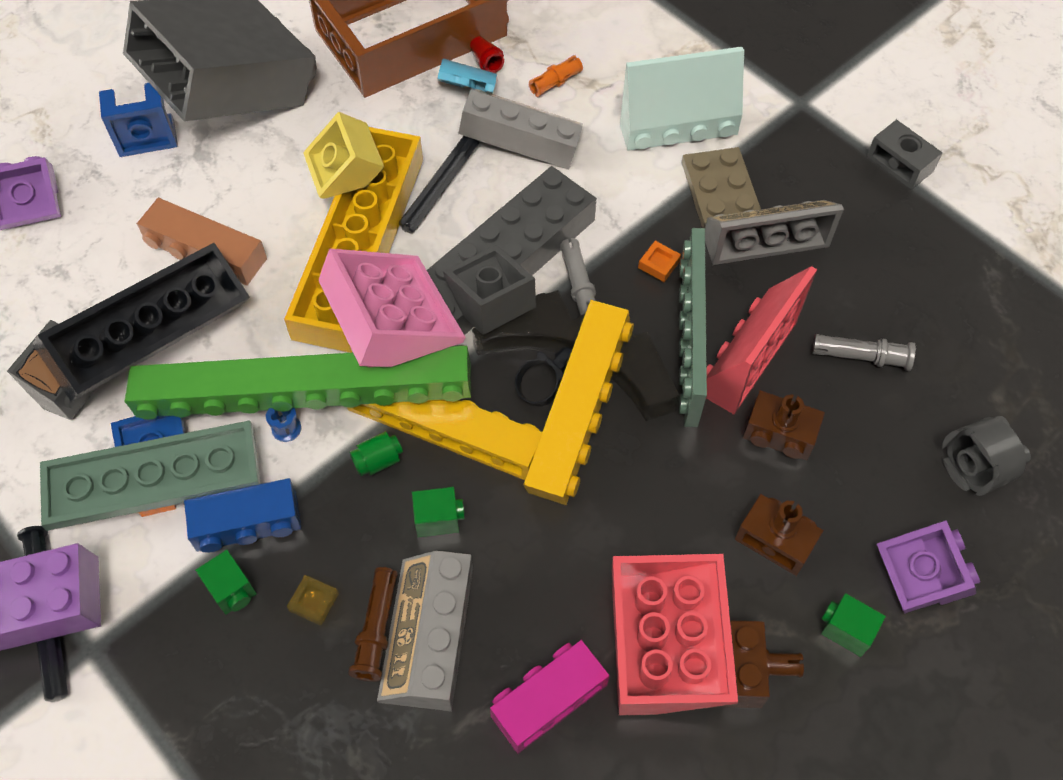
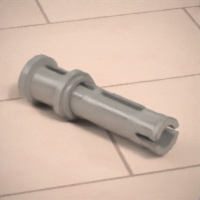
[812,334,916,371]

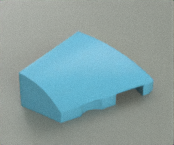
[437,58,497,94]

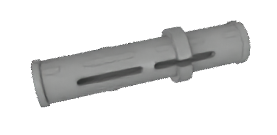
[560,238,596,322]

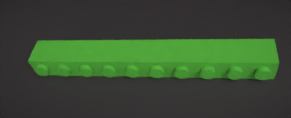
[124,345,471,420]

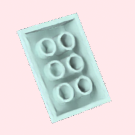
[620,47,744,151]

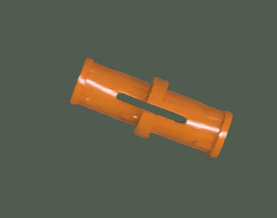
[529,55,583,97]

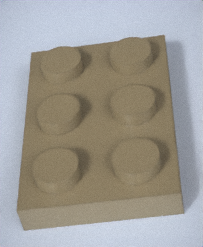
[681,147,761,228]

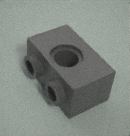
[867,119,943,190]

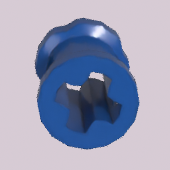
[265,408,302,442]

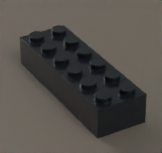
[32,243,250,402]

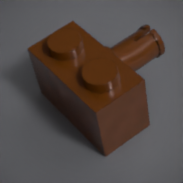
[743,390,825,460]
[735,494,824,577]
[724,621,804,708]

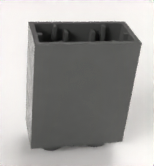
[123,0,316,122]

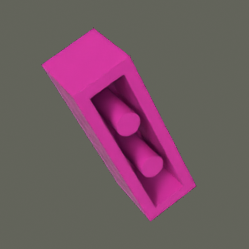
[490,640,610,754]

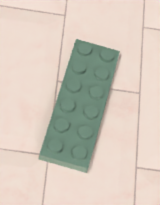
[679,228,707,427]
[40,420,260,531]

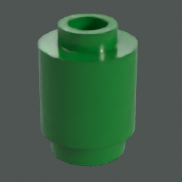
[349,431,403,476]

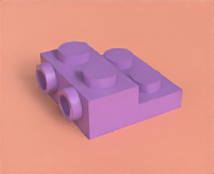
[0,156,61,230]
[877,520,980,614]

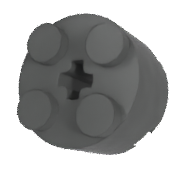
[942,416,1031,496]

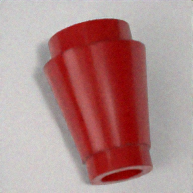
[470,36,504,73]

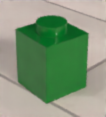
[412,487,465,538]
[195,549,256,615]
[821,593,886,657]

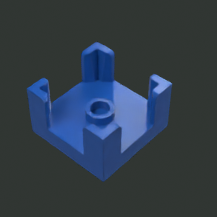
[99,83,178,157]

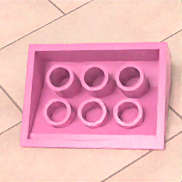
[318,248,466,367]

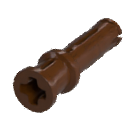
[348,567,398,682]

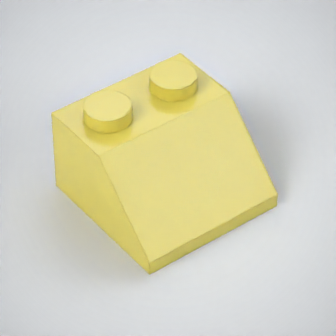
[303,112,384,199]

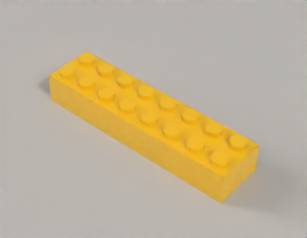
[284,127,423,353]

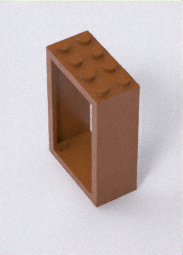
[309,0,509,98]

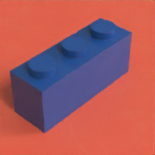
[184,478,301,553]

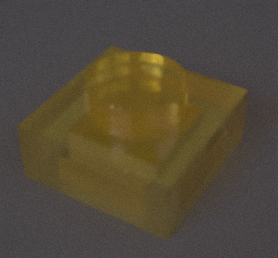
[287,575,339,626]

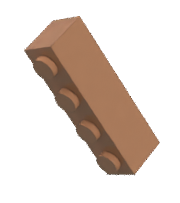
[136,197,267,286]

